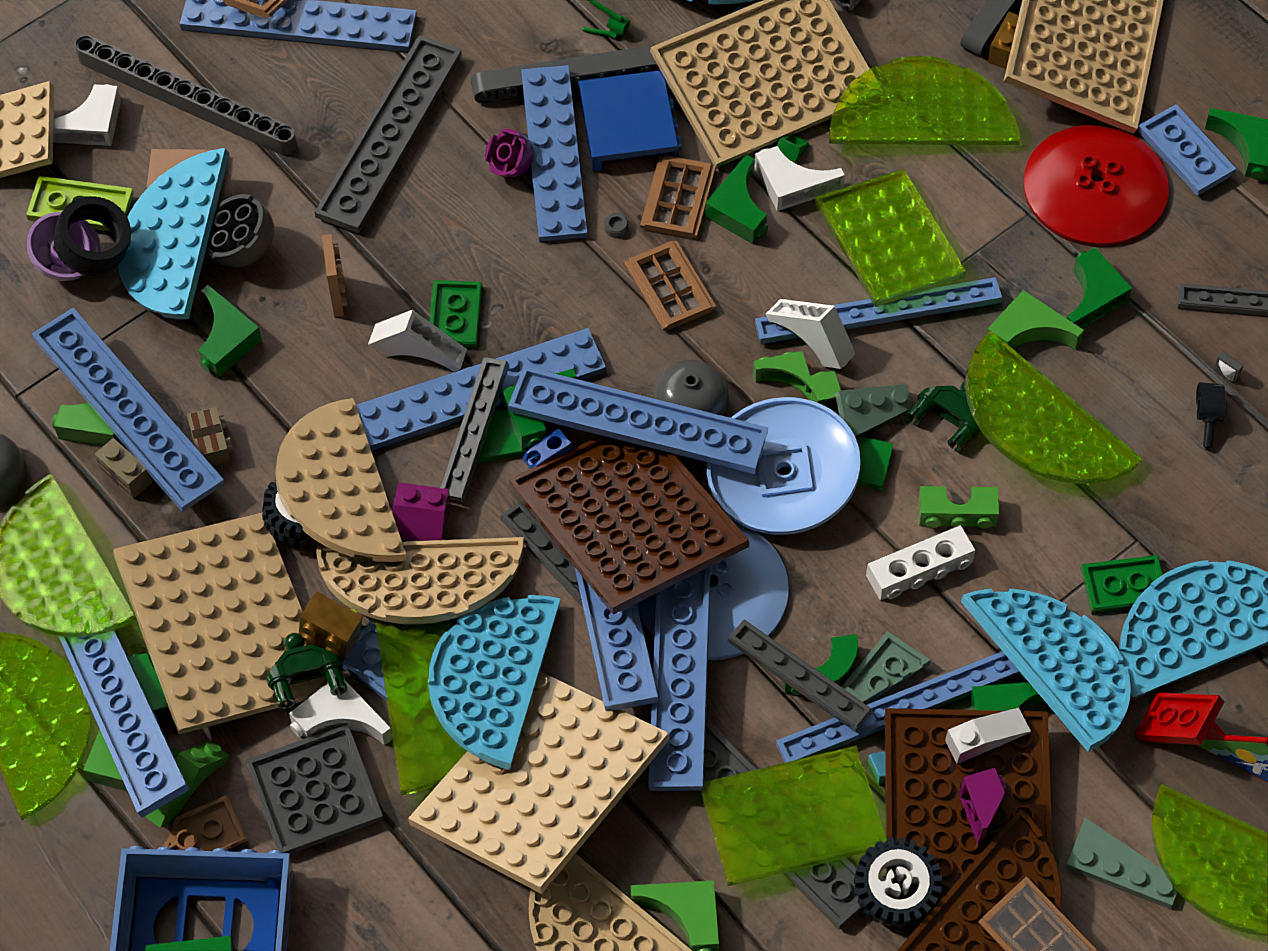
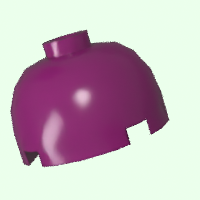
[485,129,534,178]

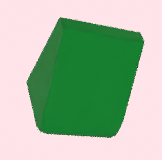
[777,134,810,163]

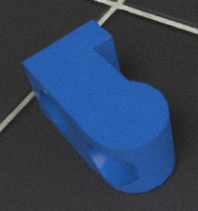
[523,429,573,469]

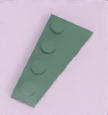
[1066,818,1181,909]

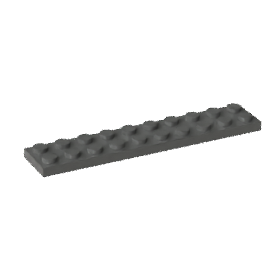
[314,35,462,233]
[700,720,864,930]

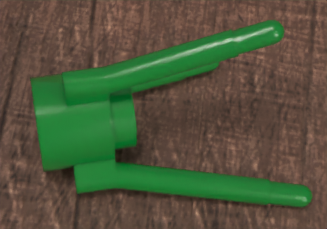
[582,0,631,39]

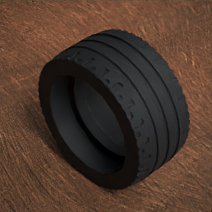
[54,196,131,276]

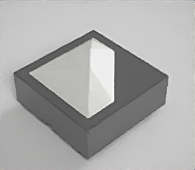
[1214,352,1244,384]

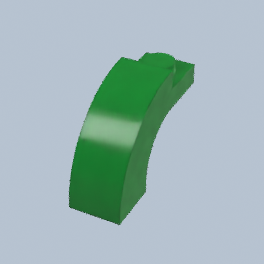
[783,634,858,695]

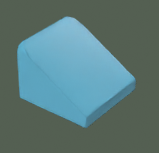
[868,752,885,785]

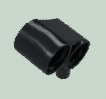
[1196,382,1226,448]

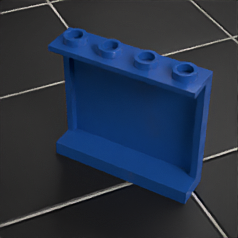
[579,70,682,171]

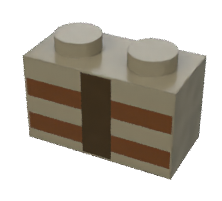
[187,407,233,466]
[94,438,152,499]

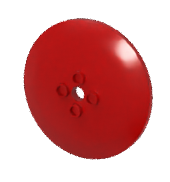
[1023,125,1169,247]

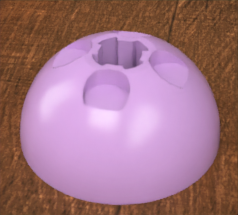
[27,212,101,281]

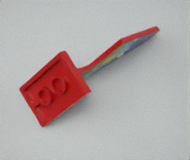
[1134,693,1268,783]

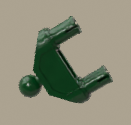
[906,380,981,452]
[267,633,348,709]

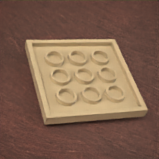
[0,81,54,178]

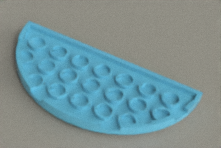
[118,148,230,319]
[1119,560,1268,701]
[961,589,1131,752]
[428,595,561,770]

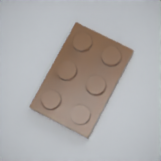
[322,234,348,317]

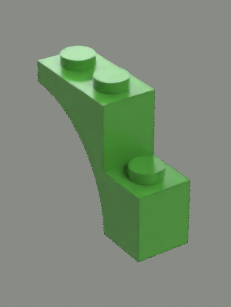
[753,351,841,410]
[144,741,229,828]

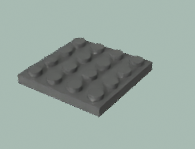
[245,723,384,854]

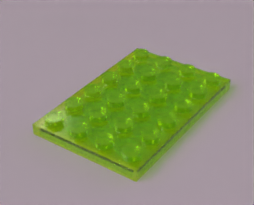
[815,169,966,307]
[700,746,887,886]

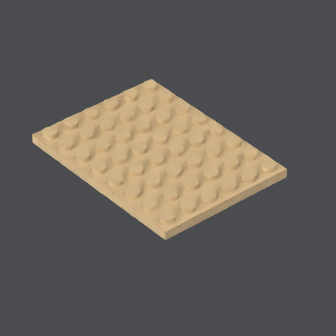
[650,0,883,168]
[1004,0,1163,134]
[113,513,328,734]
[408,671,670,894]

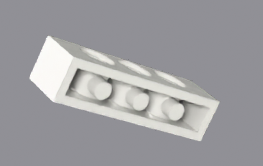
[866,525,975,601]

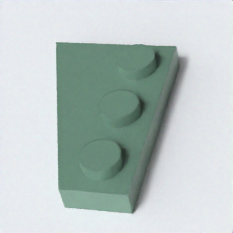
[835,384,912,437]
[842,631,931,704]

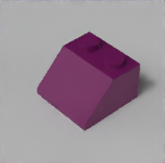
[393,482,451,542]
[958,768,1007,845]

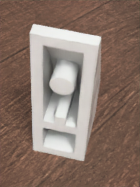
[945,708,1031,764]

